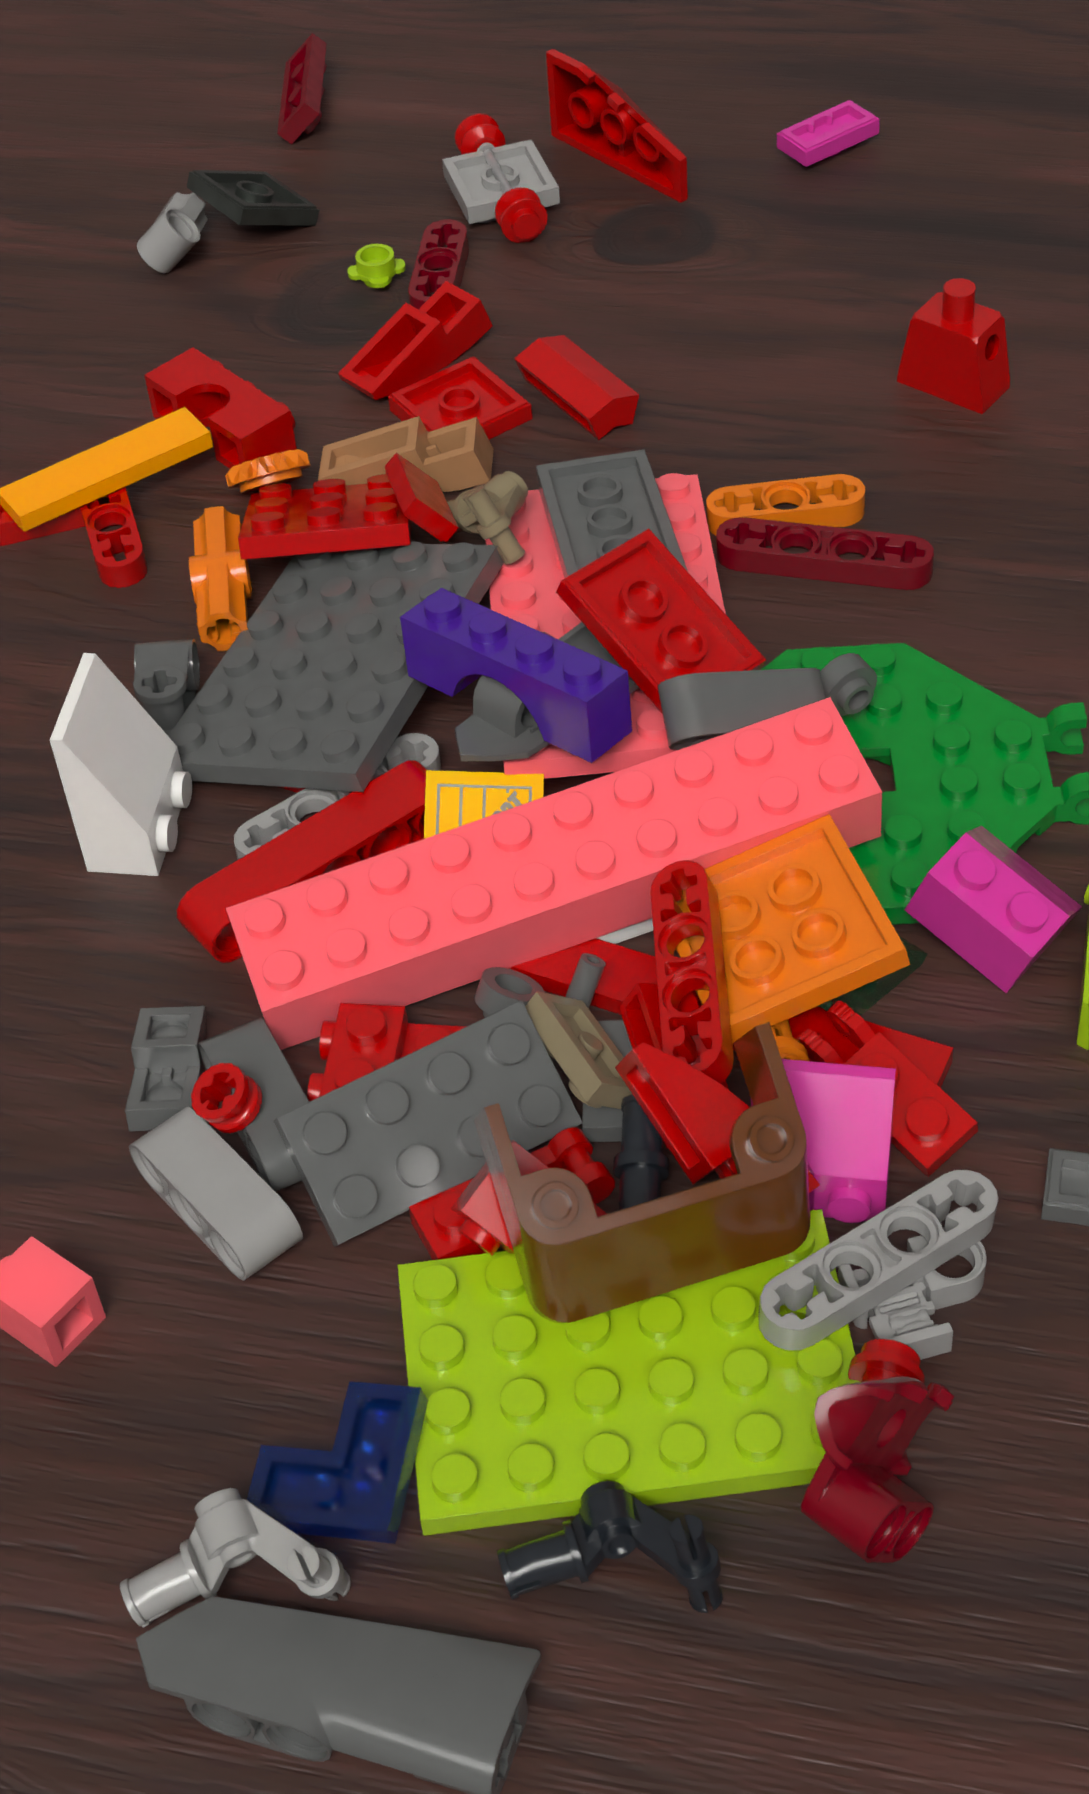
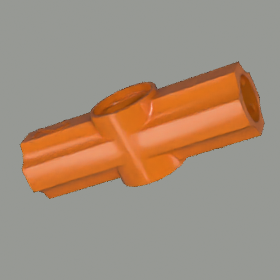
[189,506,252,651]

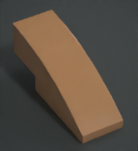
[318,416,494,492]

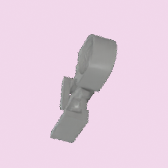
[838,1229,987,1360]

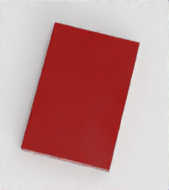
[556,528,766,714]

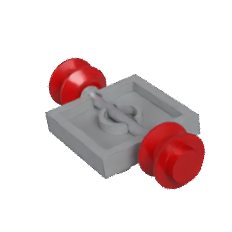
[442,113,560,243]

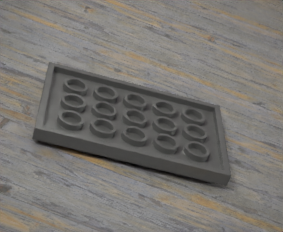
[168,542,504,792]

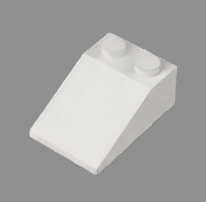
[50,653,192,876]

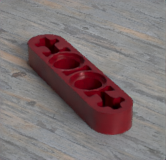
[716,517,934,590]

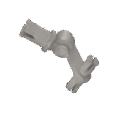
[120,1488,351,1628]

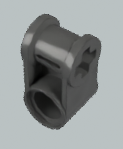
[133,639,200,735]

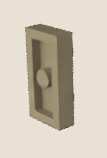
[525,991,632,1109]

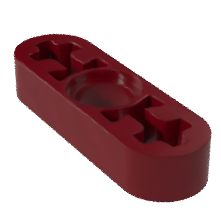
[408,219,469,309]

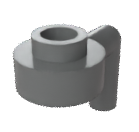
[820,653,877,716]
[474,953,606,1018]

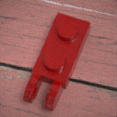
[797,1000,978,1177]

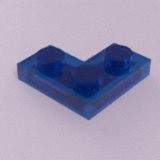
[247,1381,428,1544]

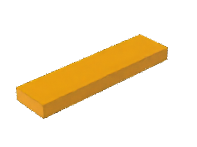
[0,407,213,532]

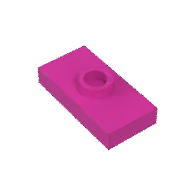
[777,100,880,167]

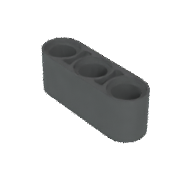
[658,668,826,750]
[198,1017,309,1192]

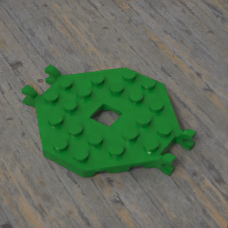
[761,643,1089,924]

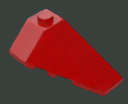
[546,49,688,203]

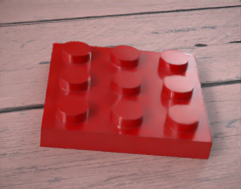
[238,474,412,560]

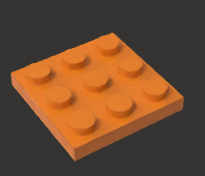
[650,814,910,1044]

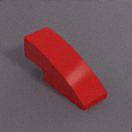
[338,281,493,400]
[615,1042,820,1193]

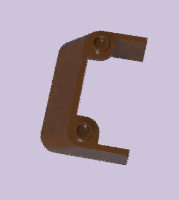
[474,1022,810,1323]

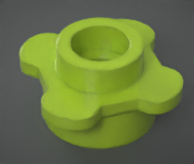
[347,244,406,288]

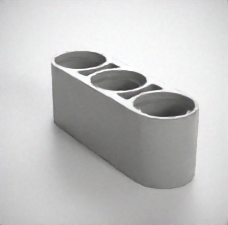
[129,1107,303,1281]

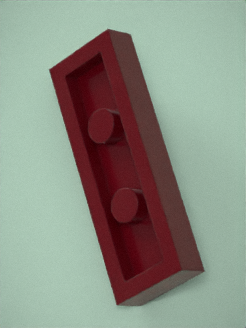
[277,33,327,144]

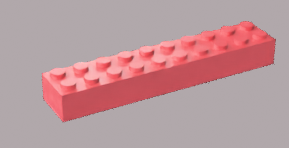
[226,697,882,1050]

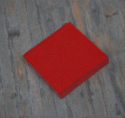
[388,356,532,440]

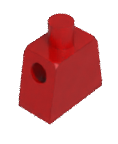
[897,278,1010,415]

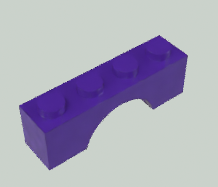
[400,588,632,763]

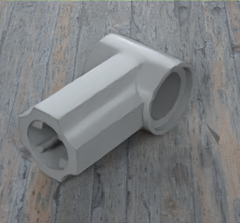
[137,192,208,273]

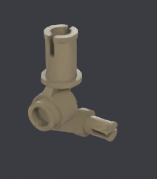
[447,471,528,565]

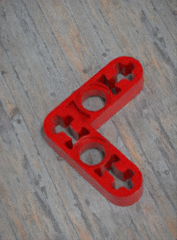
[0,487,147,588]

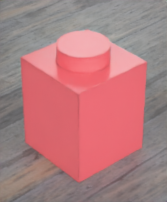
[0,1236,106,1367]

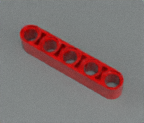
[177,760,428,963]

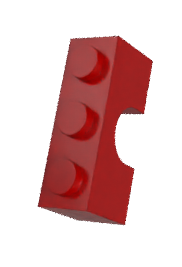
[144,347,297,469]

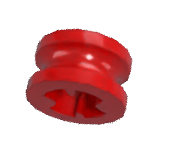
[191,1063,262,1133]

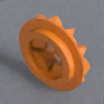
[225,449,311,494]

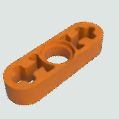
[706,474,865,536]

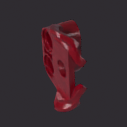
[801,1377,954,1563]

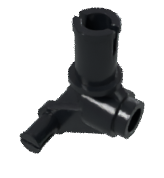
[497,1481,723,1613]

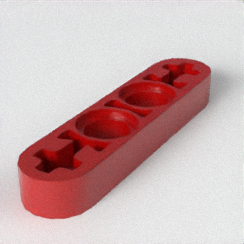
[650,860,734,1084]

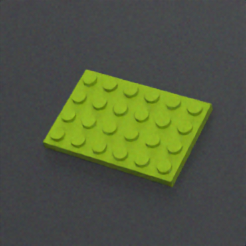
[398,1209,861,1536]

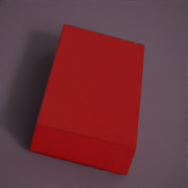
[384,452,459,542]

